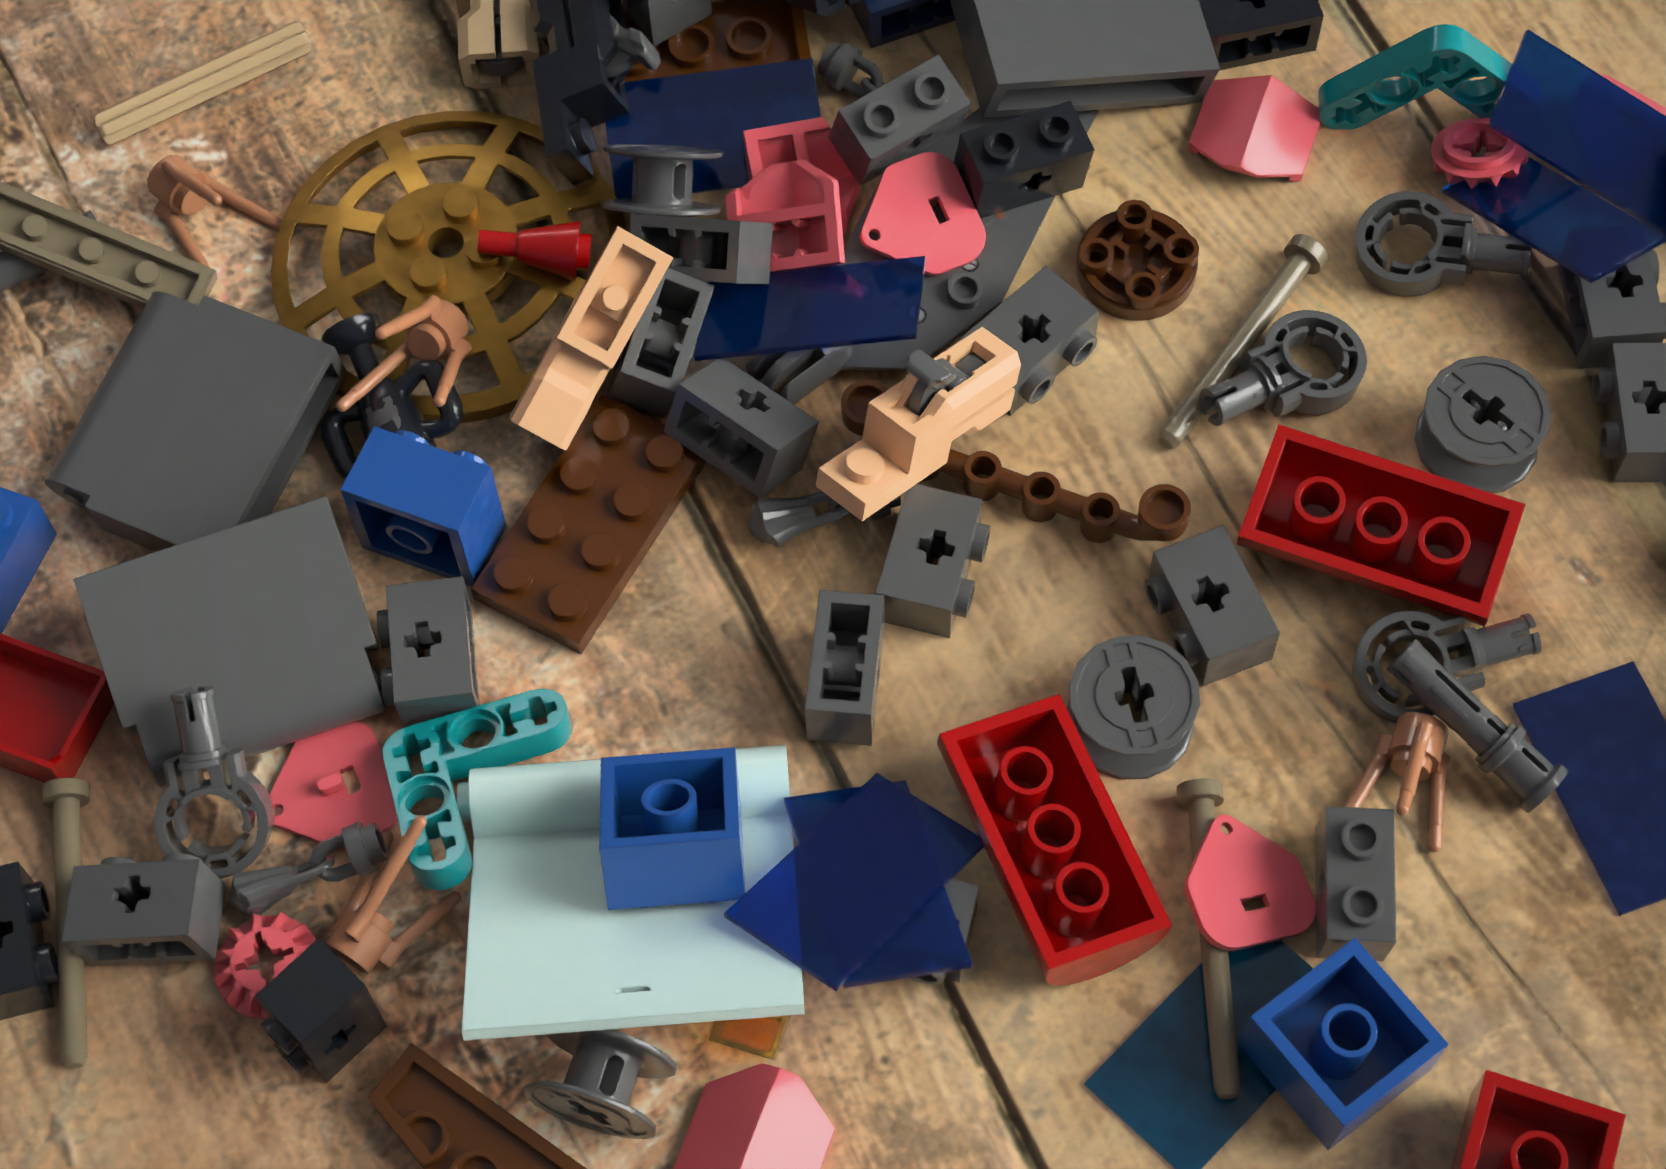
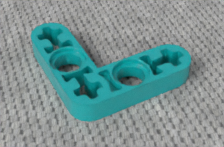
[1318,24,1541,130]
[383,688,572,891]

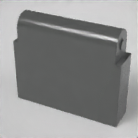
[950,0,1220,118]
[44,291,348,552]
[73,496,386,787]

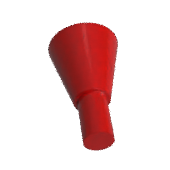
[477,221,592,281]

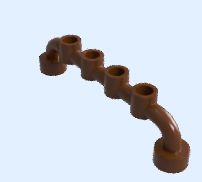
[841,380,1191,543]

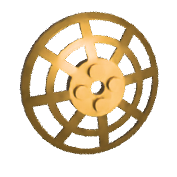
[271,111,627,423]

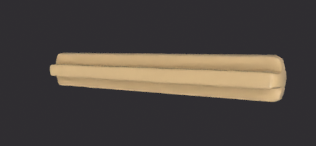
[93,21,312,145]

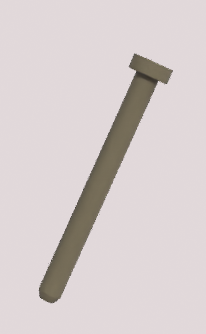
[1158,234,1328,449]
[42,778,90,1068]

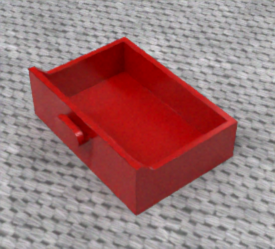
[0,633,114,783]

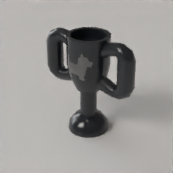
[320,312,463,480]

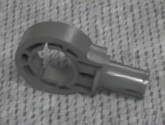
[1355,191,1533,297]
[1199,310,1367,426]
[1352,611,1542,724]
[154,686,274,878]

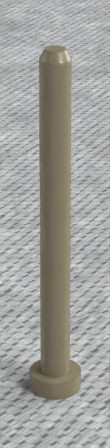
[1176,778,1241,1099]

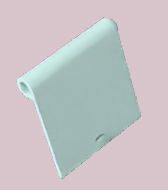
[457,745,805,1041]

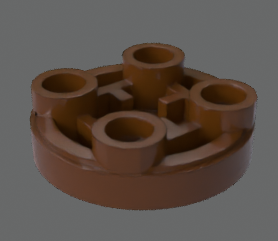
[1076,200,1199,320]

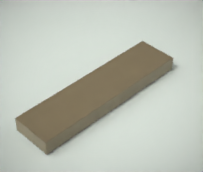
[0,181,218,309]

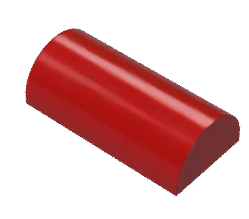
[1237,424,1526,627]
[937,694,1172,986]

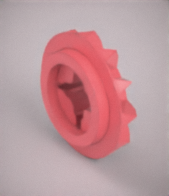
[1431,117,1528,189]
[213,912,316,1018]

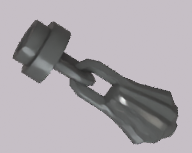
[817,42,886,98]
[747,491,901,547]
[228,821,389,917]

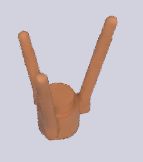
[147,155,296,267]
[336,295,472,412]
[1343,712,1451,852]
[325,815,461,974]

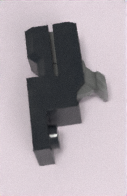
[529,0,660,186]

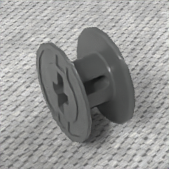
[601,144,724,216]
[1414,356,1551,493]
[1066,635,1200,780]
[523,1029,677,1140]

